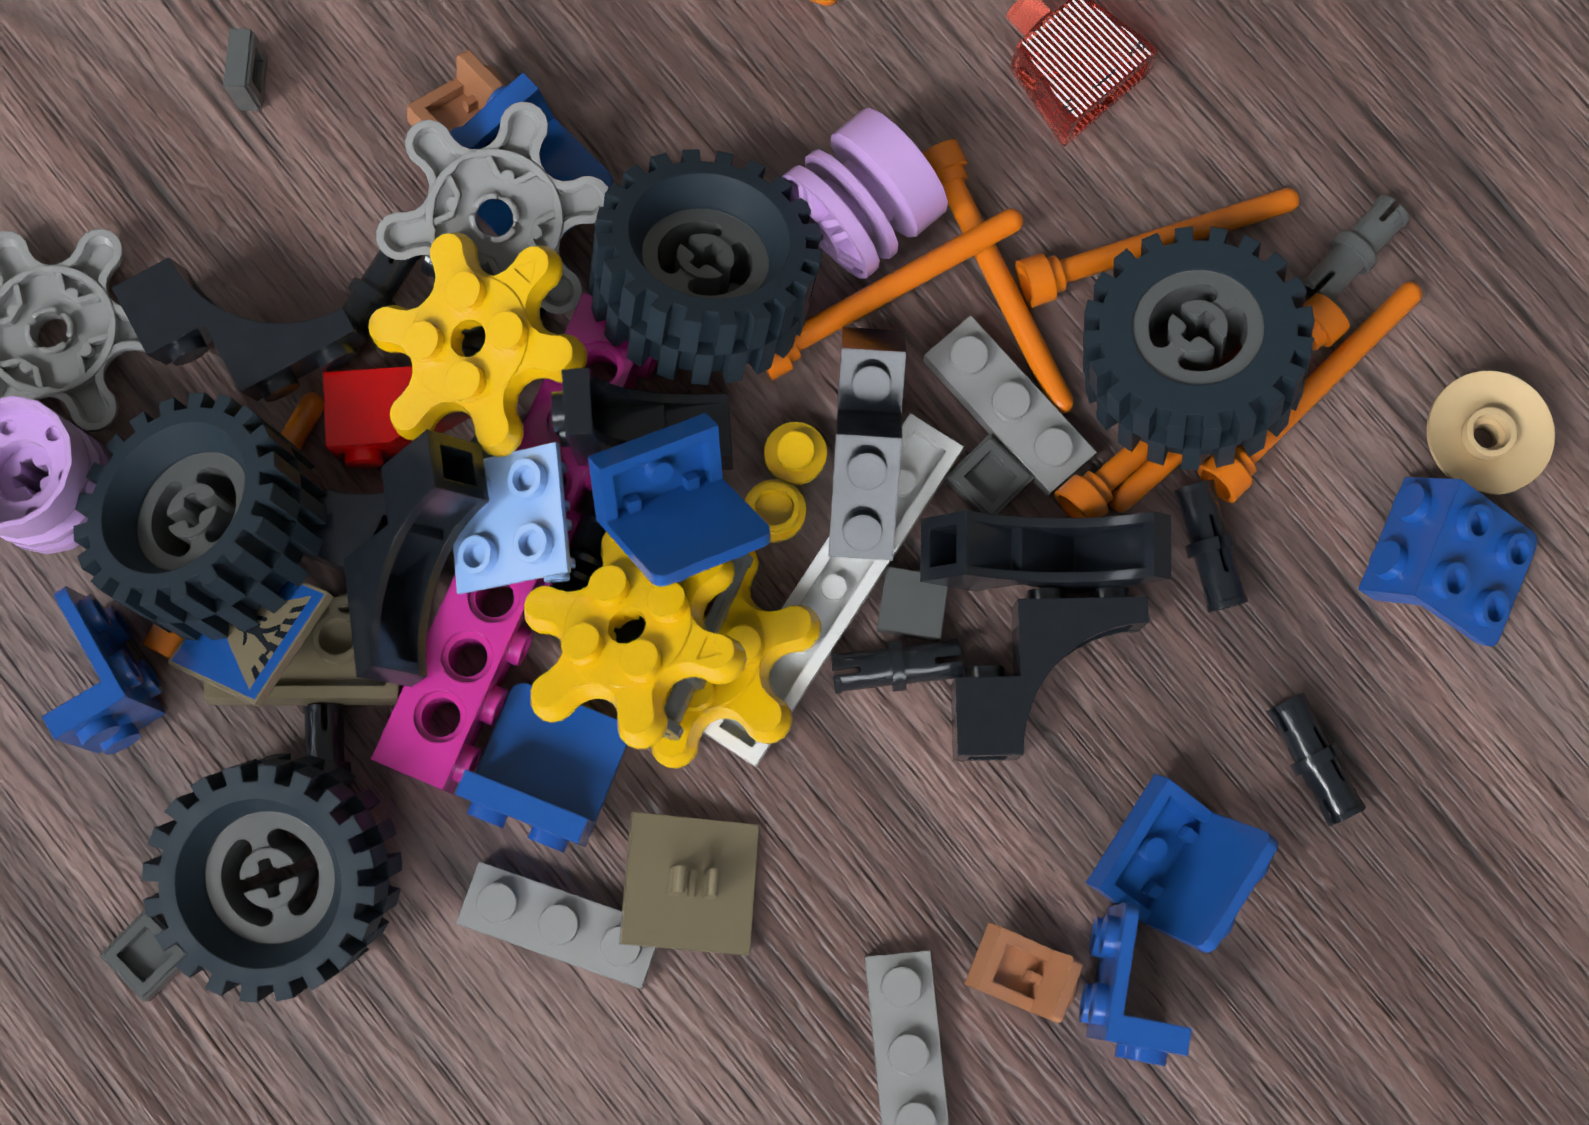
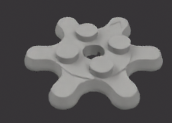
[376,102,609,332]
[0,229,145,432]

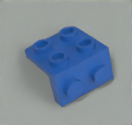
[450,73,615,237]
[588,413,771,586]
[1358,477,1537,646]
[42,586,166,755]
[455,683,628,853]
[1086,774,1278,953]
[1079,903,1192,1066]

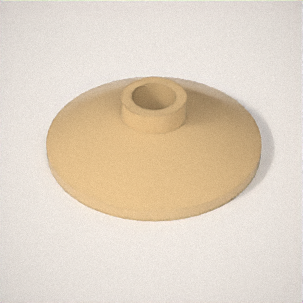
[1426,371,1555,495]

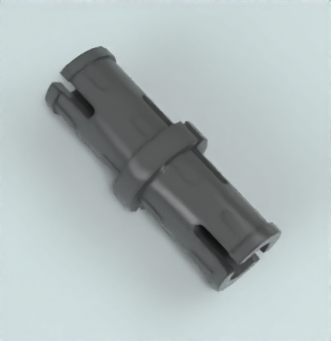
[1301,195,1410,302]

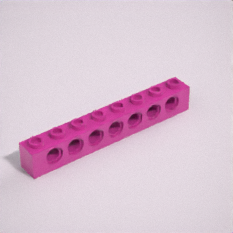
[371,293,657,795]

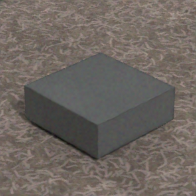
[223,28,268,111]
[944,434,1035,515]
[876,567,948,642]
[99,910,187,1002]

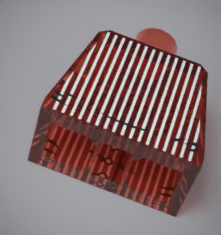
[1006,0,1158,147]

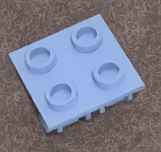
[453,442,576,594]

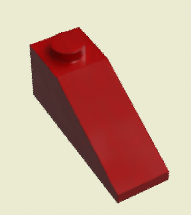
[323,366,470,468]

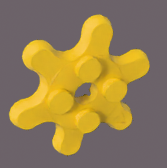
[368,232,587,457]
[524,532,747,749]
[604,551,822,769]

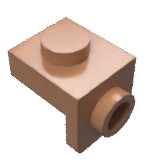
[407,50,505,131]
[965,922,1083,1023]

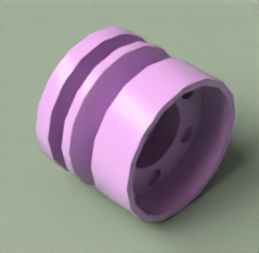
[782,108,948,279]
[0,396,111,554]

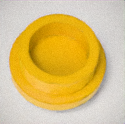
[764,422,827,485]
[745,479,806,543]

